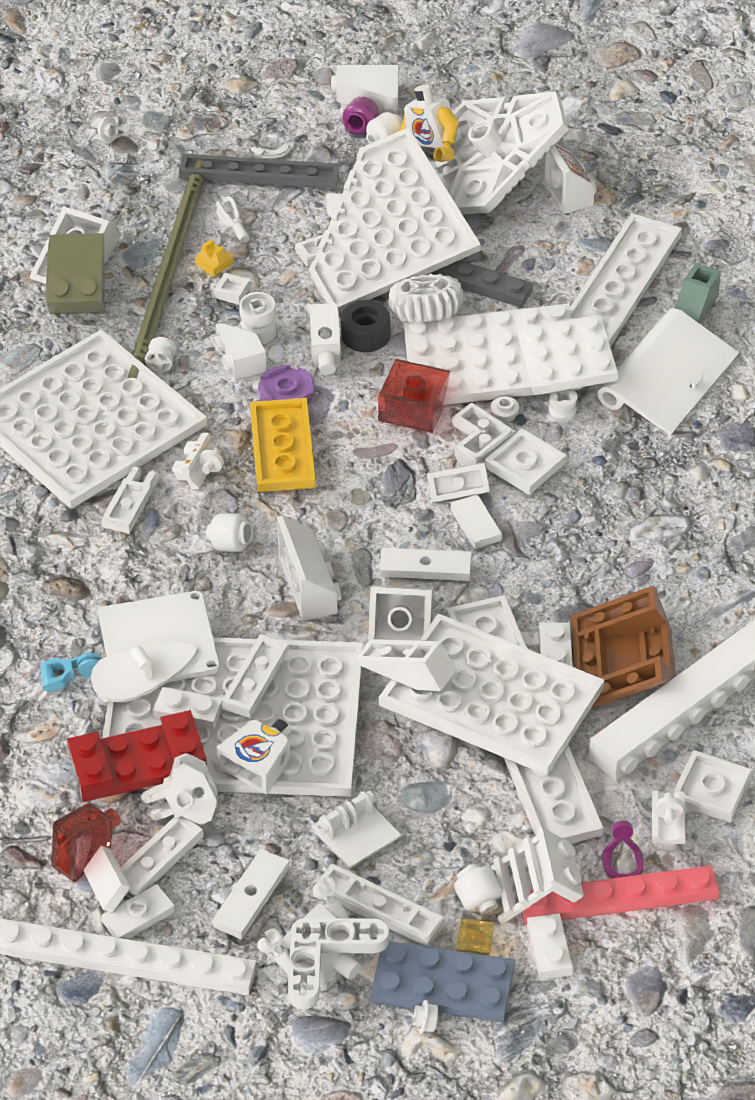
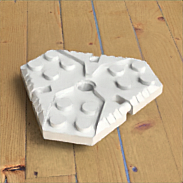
[433,92,568,215]

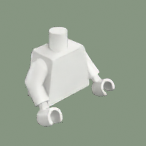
[258,877,361,984]

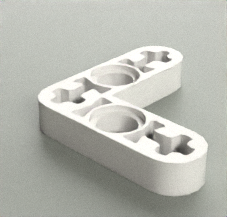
[288,918,389,1010]

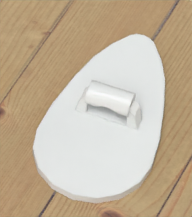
[91,642,197,703]

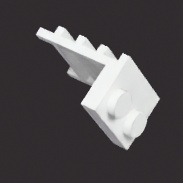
[490,827,584,924]

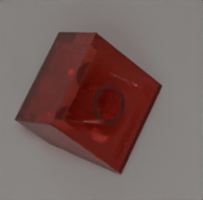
[378,359,450,433]

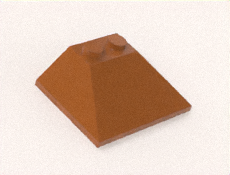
[571,585,676,709]

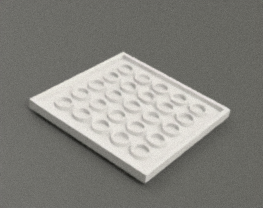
[0,330,207,509]

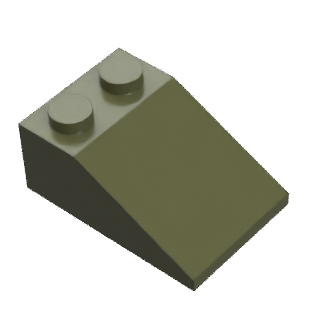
[46,233,105,314]

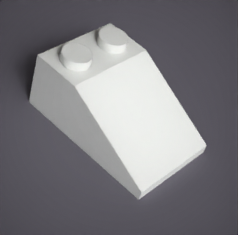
[29,207,120,285]

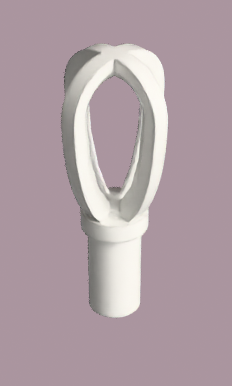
[217,196,250,244]

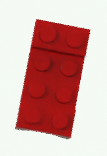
[67,710,207,802]

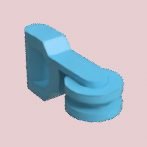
[40,652,101,692]

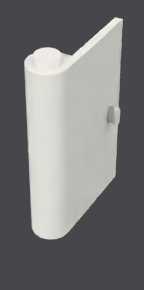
[597,308,739,436]

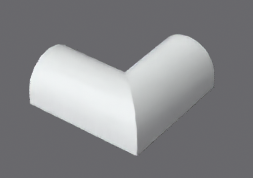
[452,402,515,466]

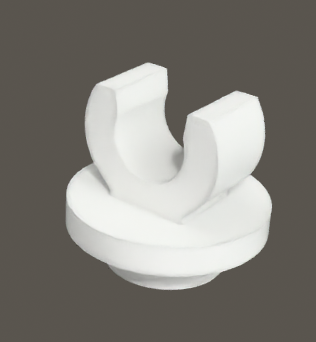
[90,117,118,143]

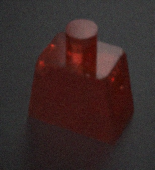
[51,803,121,883]

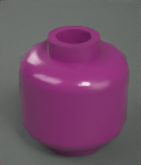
[342,97,379,135]

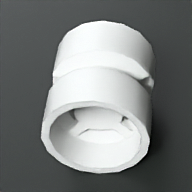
[239,292,277,344]

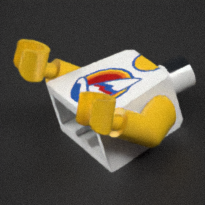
[399,85,462,162]

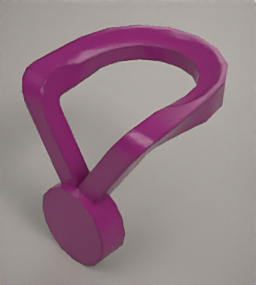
[601,820,643,879]

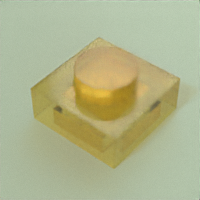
[456,918,495,956]

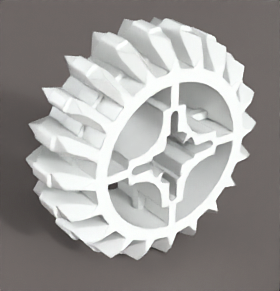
[388,274,463,324]

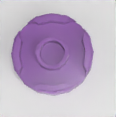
[258,365,315,404]

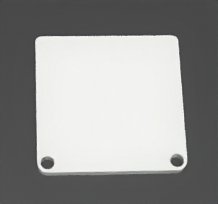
[97,591,219,682]

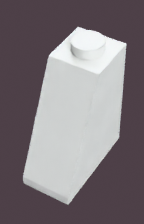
[331,65,399,115]

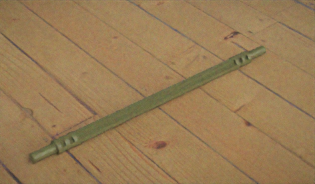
[128,160,204,379]

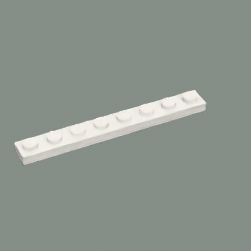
[0,918,257,995]

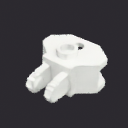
[141,753,218,825]

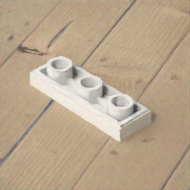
[380,548,471,581]
[212,849,290,939]

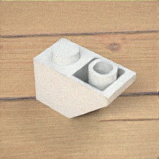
[213,323,267,381]

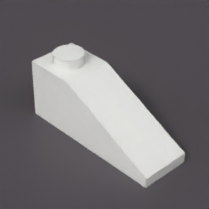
[355,639,456,691]

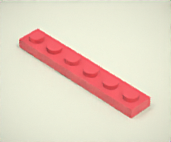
[518,865,719,925]

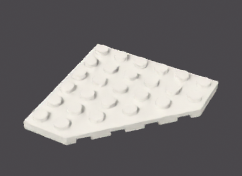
[309,128,481,314]

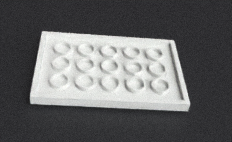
[404,303,582,409]
[379,614,604,775]

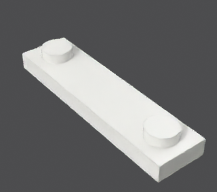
[315,863,445,947]

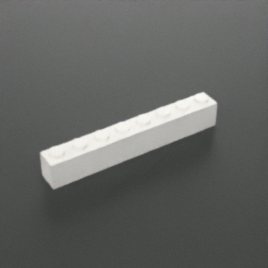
[589,619,755,781]

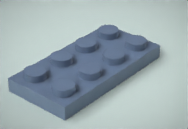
[370,941,515,1023]

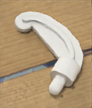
[251,143,291,160]

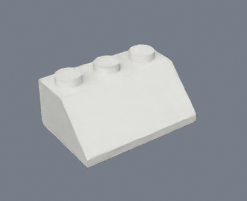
[277,515,341,621]

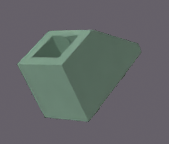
[674,263,721,324]

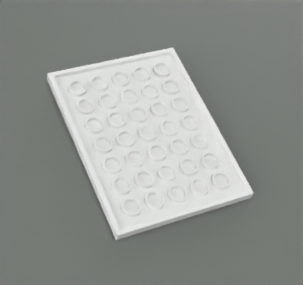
[102,637,363,797]

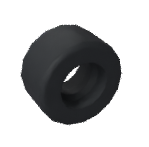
[340,300,391,352]

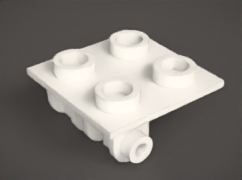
[311,791,401,869]

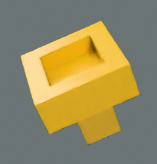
[195,239,234,277]

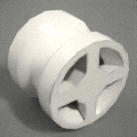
[145,337,177,373]
[549,389,577,422]

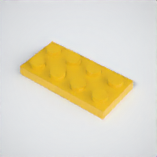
[250,398,316,492]

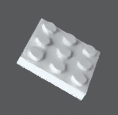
[517,315,618,395]

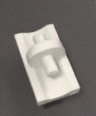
[172,433,224,489]
[652,790,685,850]

